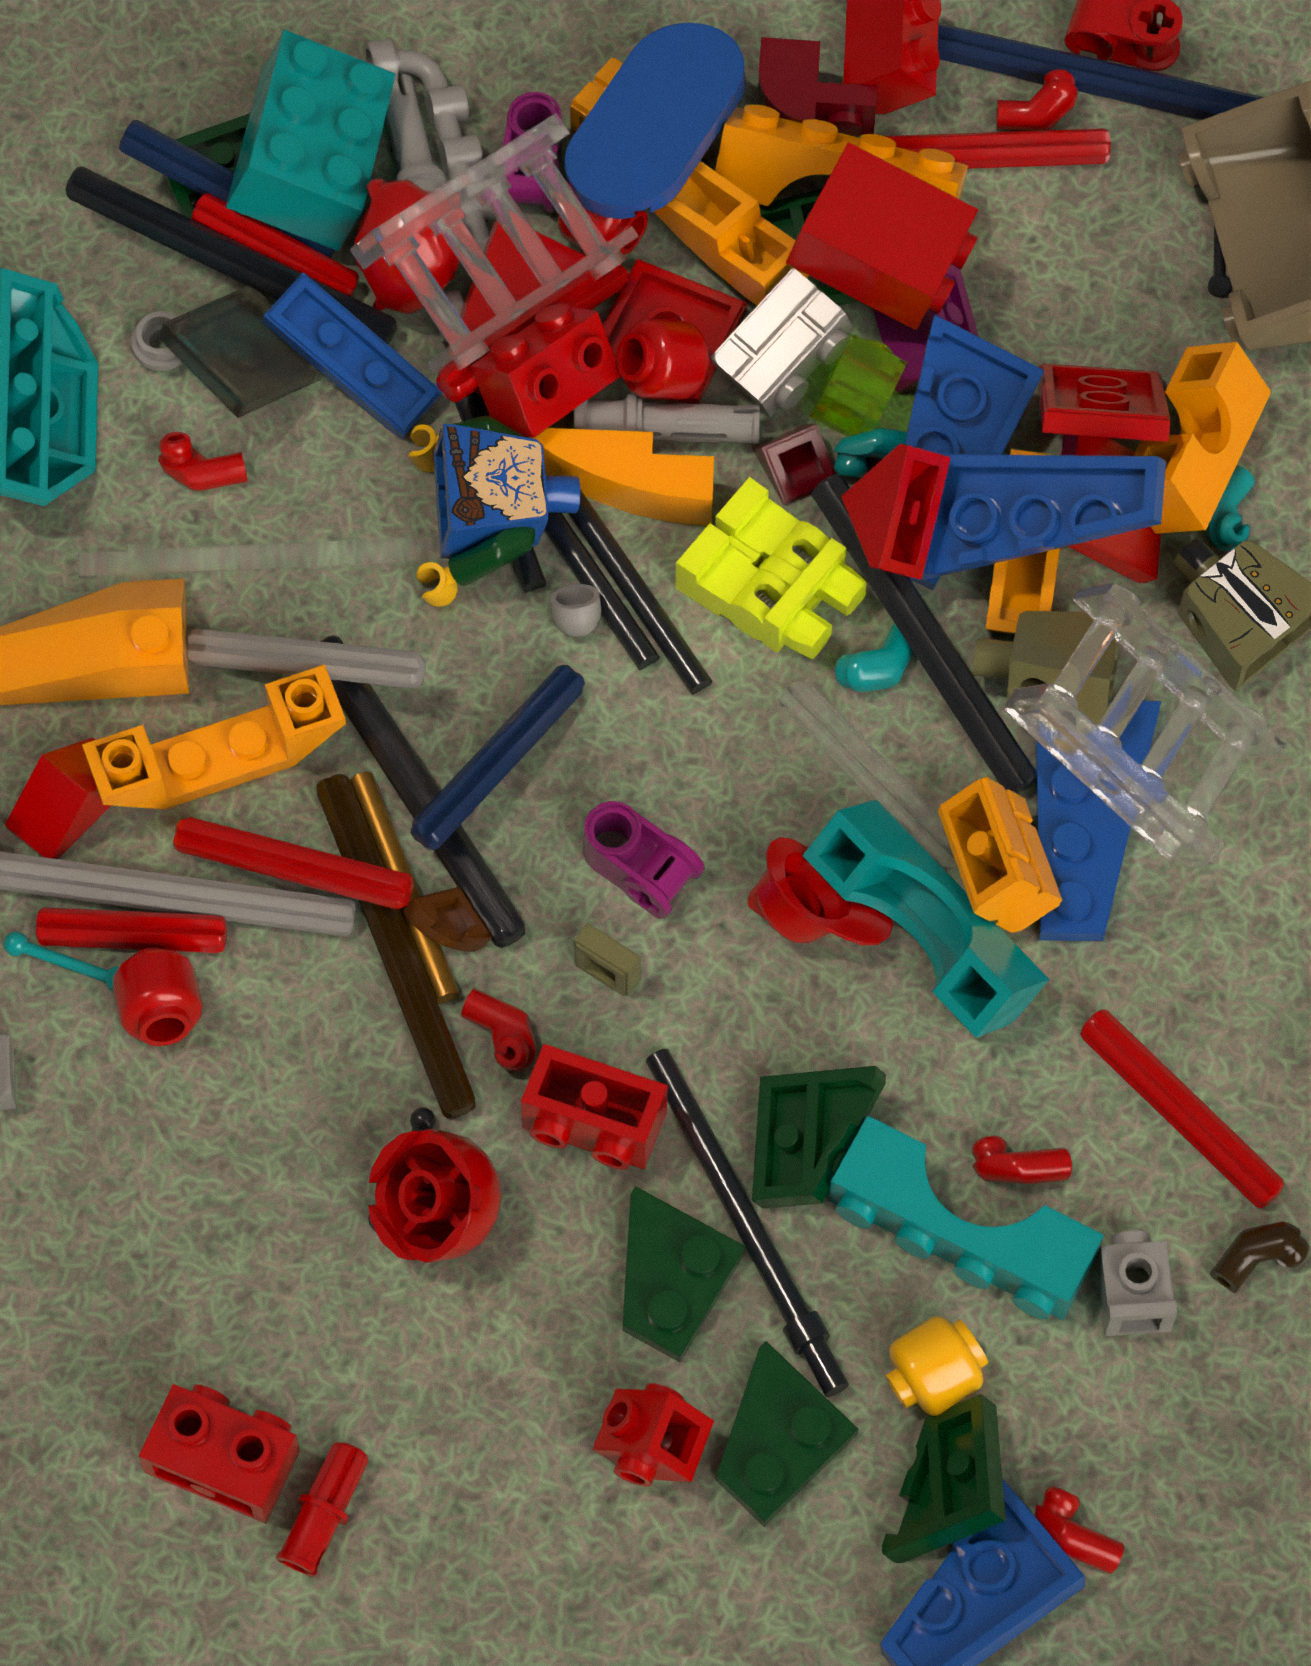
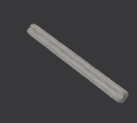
[0,852,356,937]

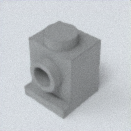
[1096,1230,1177,1336]

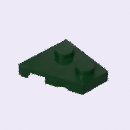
[752,1066,886,1209]
[622,1186,746,1362]
[716,1341,859,1527]
[882,1394,1006,1563]

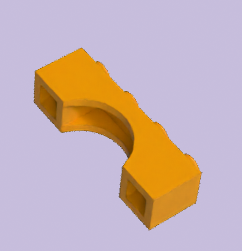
[715,104,968,207]

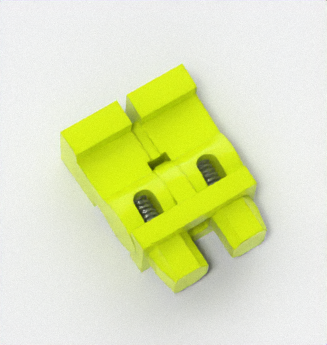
[675,477,867,659]

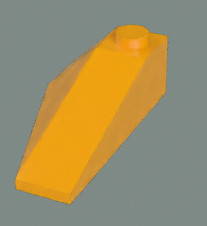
[0,578,189,705]

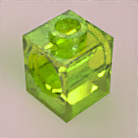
[809,334,907,436]

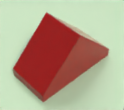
[841,444,951,580]
[5,737,112,859]

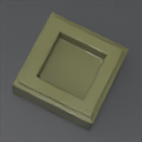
[574,923,641,997]

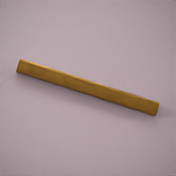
[350,772,460,1005]

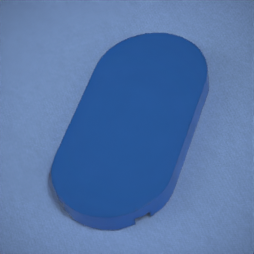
[565,23,746,219]

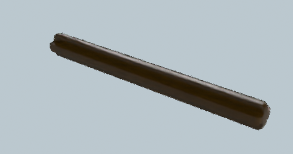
[316,774,476,1119]

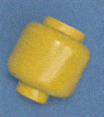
[885,1315,989,1416]

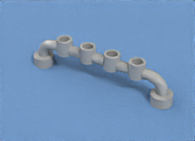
[365,39,497,342]

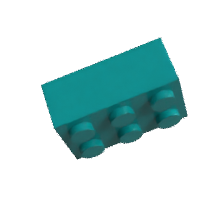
[225,29,396,251]

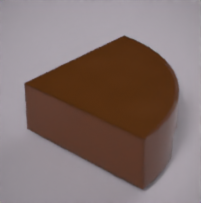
[402,887,492,952]

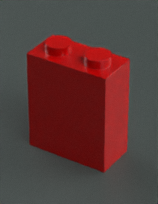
[786,142,979,331]

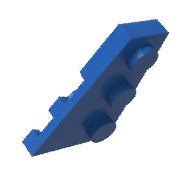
[880,1478,1085,1666]

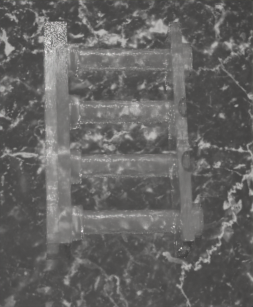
[350,113,639,374]
[1002,583,1286,868]

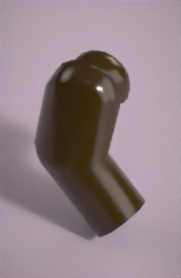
[1210,1221,1309,1293]

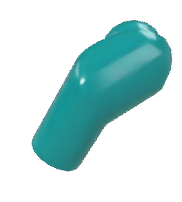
[833,428,907,478]
[1205,465,1256,551]
[834,624,914,692]

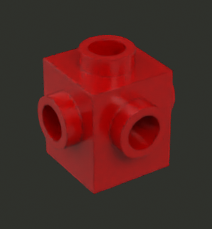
[592,1383,714,1487]

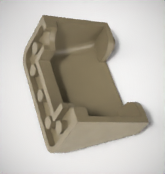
[1178,80,1311,350]

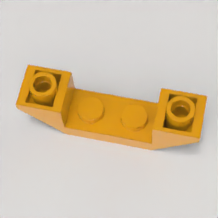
[82,664,346,810]

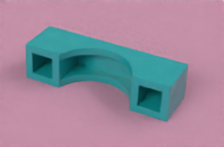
[802,799,1050,1038]
[829,1115,1104,1321]

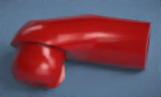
[996,69,1078,131]
[158,432,248,491]
[461,988,537,1071]
[971,1136,1072,1184]
[1035,1486,1124,1574]

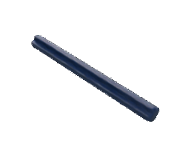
[938,23,1263,120]

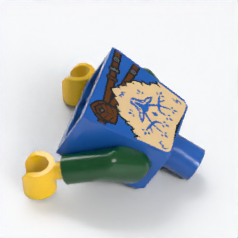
[408,416,580,607]

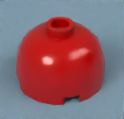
[368,1129,502,1263]

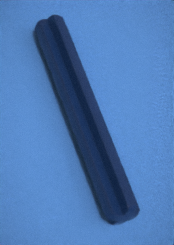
[119,120,335,258]
[410,664,585,850]

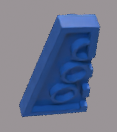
[904,315,1045,590]
[909,454,1166,582]
[1034,700,1162,941]

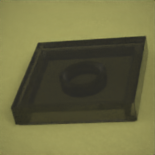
[158,286,324,418]

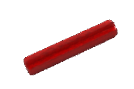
[191,193,359,297]
[35,907,227,953]

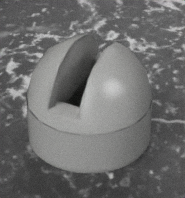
[550,584,601,637]

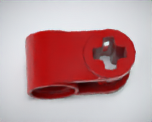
[1064,0,1183,71]

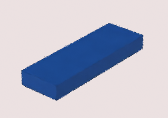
[262,272,443,440]

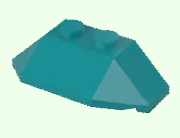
[0,268,98,507]

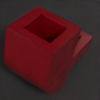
[757,37,878,137]

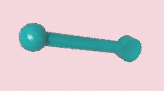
[3,931,120,992]

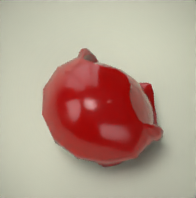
[353,178,462,314]

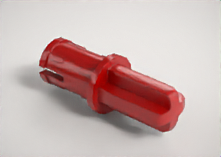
[275,1442,368,1577]

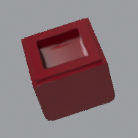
[752,424,836,505]

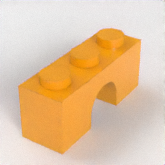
[1134,342,1271,534]

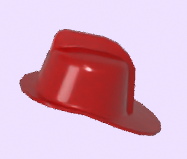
[747,837,893,946]

